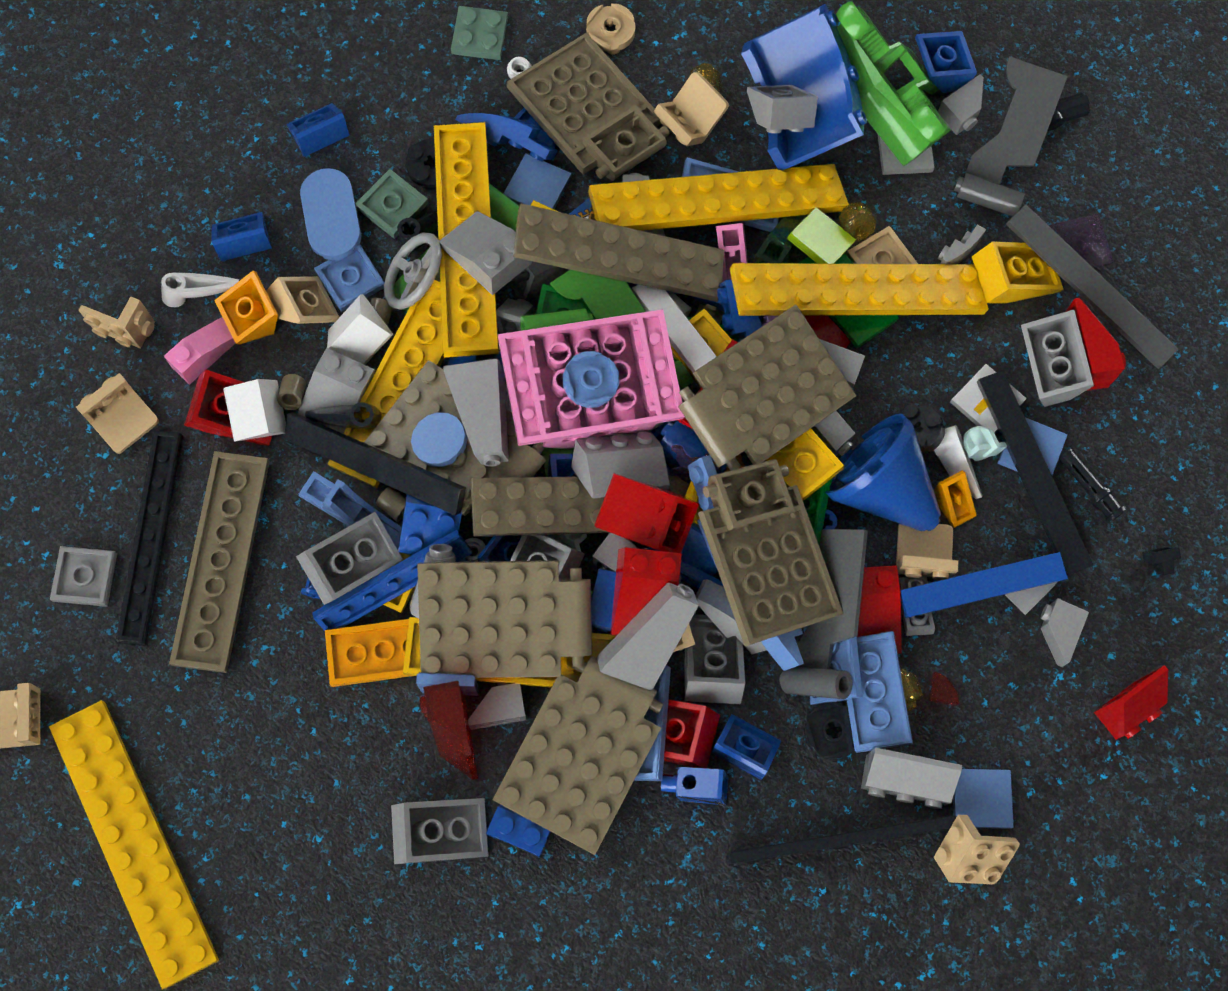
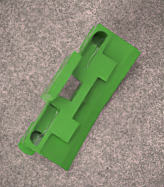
[836,1,951,166]

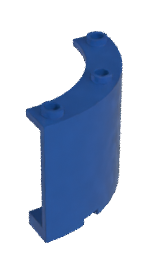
[741,4,867,171]

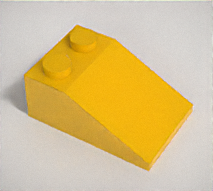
[972,242,1064,303]

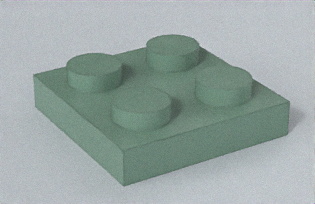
[451,6,508,60]
[355,169,429,239]

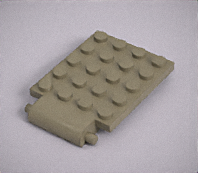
[507,33,670,180]
[678,305,856,471]
[364,360,546,516]
[698,459,843,647]
[417,560,592,678]
[492,656,663,855]

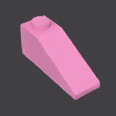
[716,222,748,282]
[164,317,235,385]

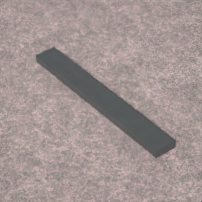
[1006,204,1178,369]

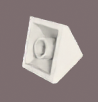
[327,294,393,365]
[224,379,286,442]

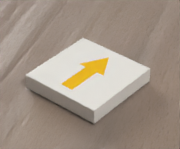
[950,364,1026,433]

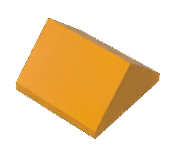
[214,271,278,345]

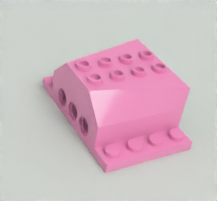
[498,309,685,449]

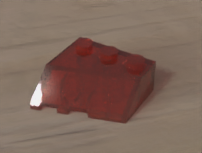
[420,681,478,780]

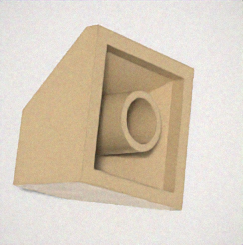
[266,276,339,324]

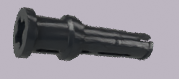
[1059,448,1128,524]

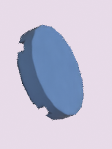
[562,351,620,408]
[411,412,468,467]

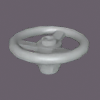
[384,232,442,310]

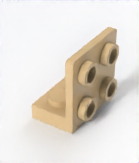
[0,683,40,749]

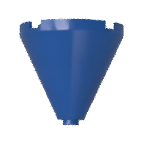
[825,414,941,531]

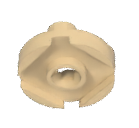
[586,3,635,55]

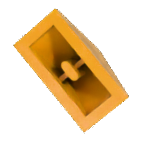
[934,470,977,528]

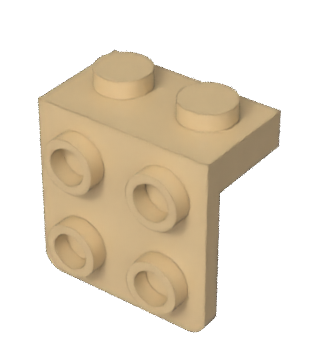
[653,72,729,146]
[79,297,155,349]
[76,373,159,454]
[896,524,958,581]
[934,814,1020,884]

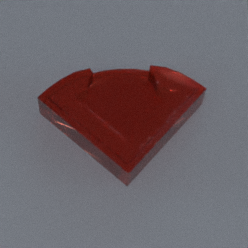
[929,672,959,706]

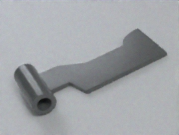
[954,56,1068,217]
[779,529,868,699]

